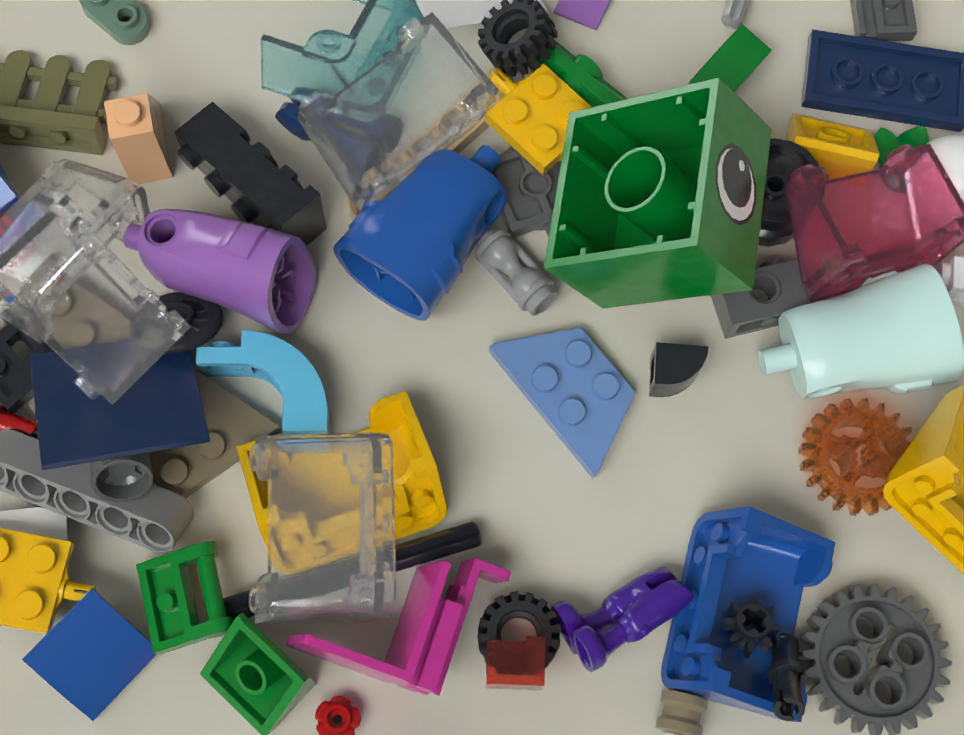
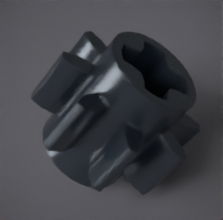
[720,596,781,658]

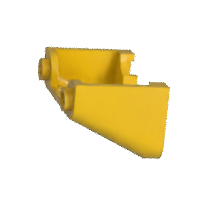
[883,385,964,575]
[236,391,447,575]

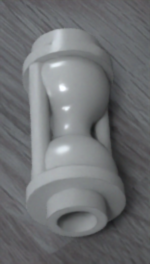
[475,229,558,316]

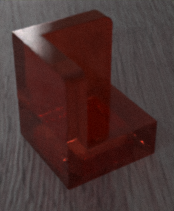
[485,636,545,690]

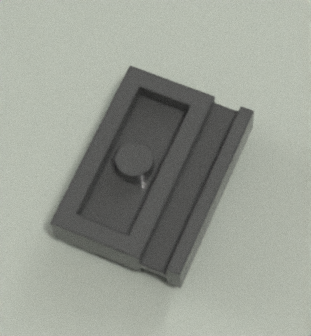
[850,0,917,41]

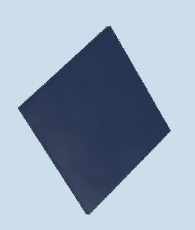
[29,340,210,470]

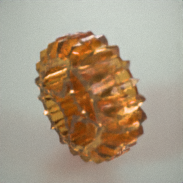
[798,398,912,516]

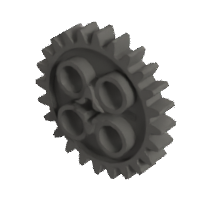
[799,584,952,735]

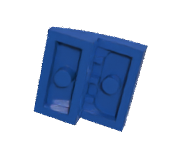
[22,588,157,721]

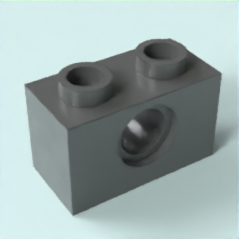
[710,258,814,339]

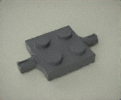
[491,144,561,238]

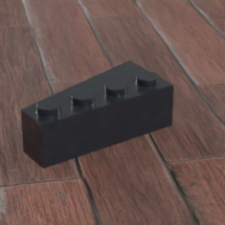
[174,102,327,246]

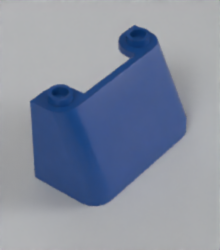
[661,506,835,722]

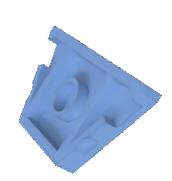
[489,327,635,478]

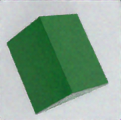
[200,612,316,735]

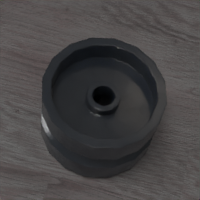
[758,138,824,247]

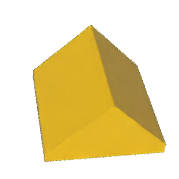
[787,113,880,188]

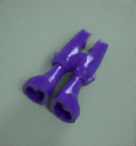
[551,566,693,672]

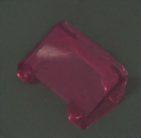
[785,144,964,301]

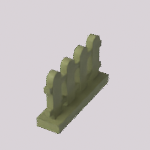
[0,50,118,155]

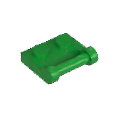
[136,541,233,654]

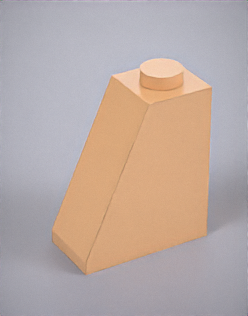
[104,93,173,185]

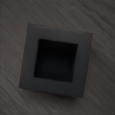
[649,342,709,397]

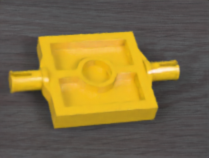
[485,64,591,175]
[0,528,96,634]

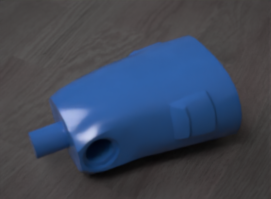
[333,145,507,321]

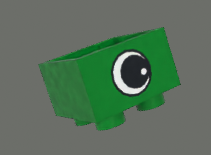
[544,78,772,309]

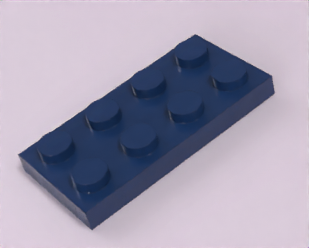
[801,29,964,132]

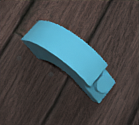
[196,330,331,443]

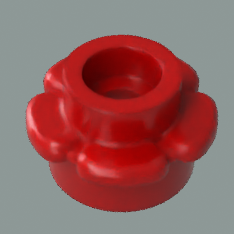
[315,696,361,735]

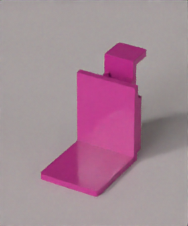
[286,558,511,696]

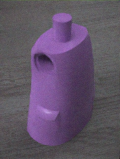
[123,209,316,335]

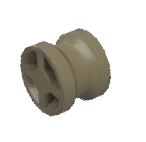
[655,690,708,735]

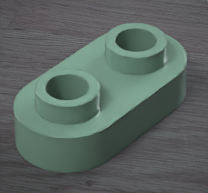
[79,0,150,45]

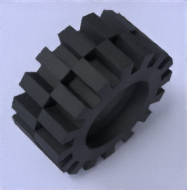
[478,0,558,77]
[477,591,561,679]

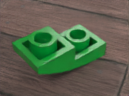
[688,24,772,92]

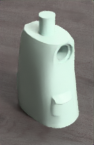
[758,264,964,400]

